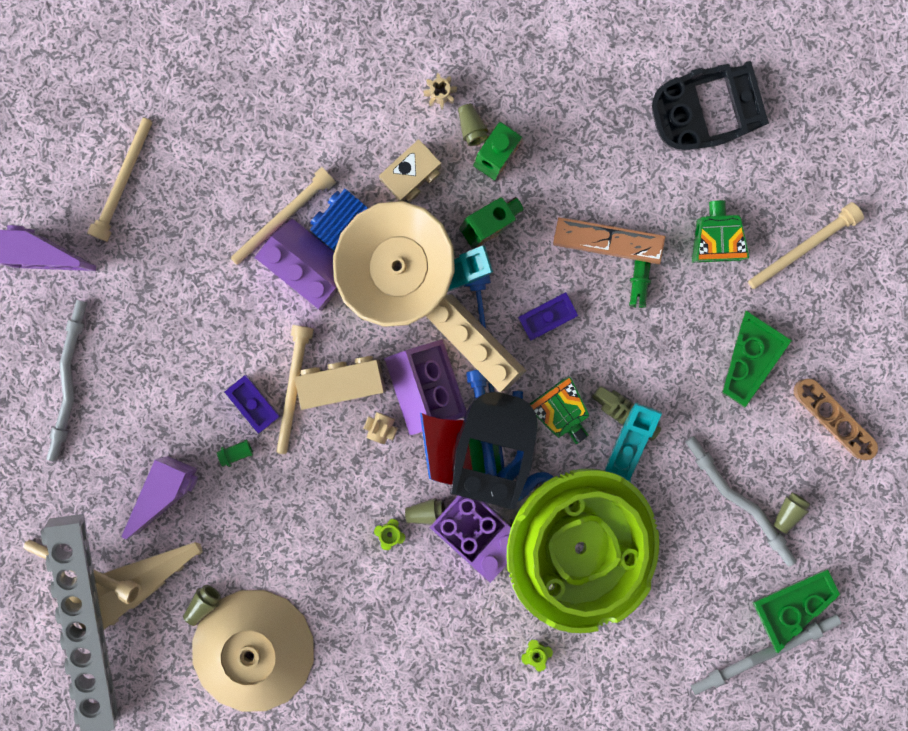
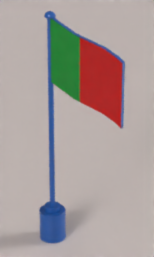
[420,254,505,485]

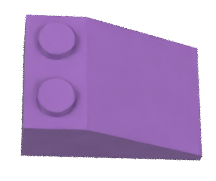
[0,225,96,271]
[121,456,198,539]

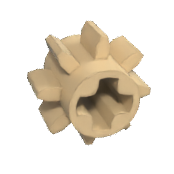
[423,73,457,110]
[363,412,398,445]

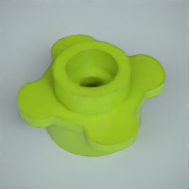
[374,519,405,550]
[521,639,553,672]

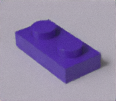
[517,292,578,341]
[224,375,281,434]

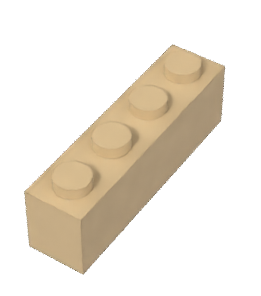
[426,294,527,392]

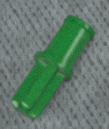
[629,260,651,308]

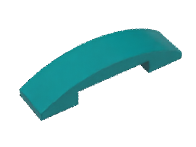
[448,246,493,292]
[605,403,662,482]

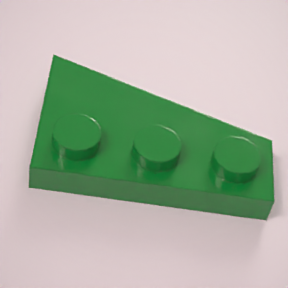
[722,311,792,408]
[752,569,840,653]

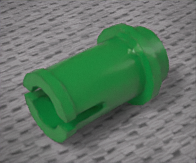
[217,439,253,467]

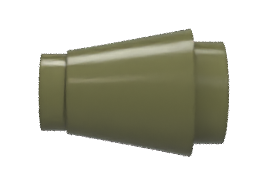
[458,103,488,146]
[773,492,811,534]
[405,498,445,525]
[183,585,221,626]

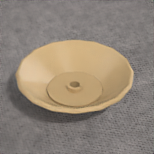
[333,201,455,327]
[192,590,314,712]

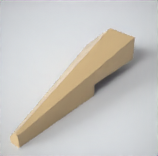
[69,542,203,630]

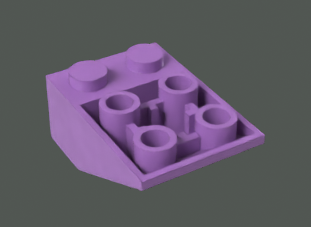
[429,496,512,583]

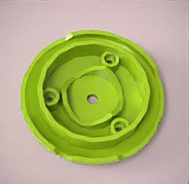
[506,469,659,633]

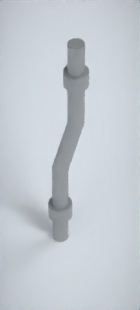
[46,300,87,462]
[685,436,797,567]
[690,614,842,695]

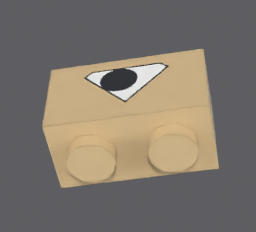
[379,139,441,202]

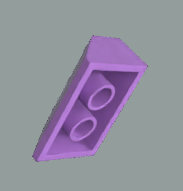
[254,218,338,311]
[384,339,467,435]

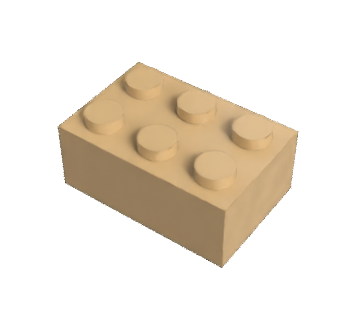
[294,356,386,410]

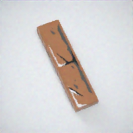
[553,217,666,264]

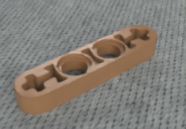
[793,379,878,460]

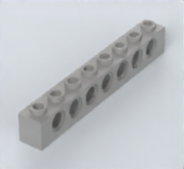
[41,514,118,731]

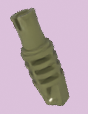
[592,386,661,441]

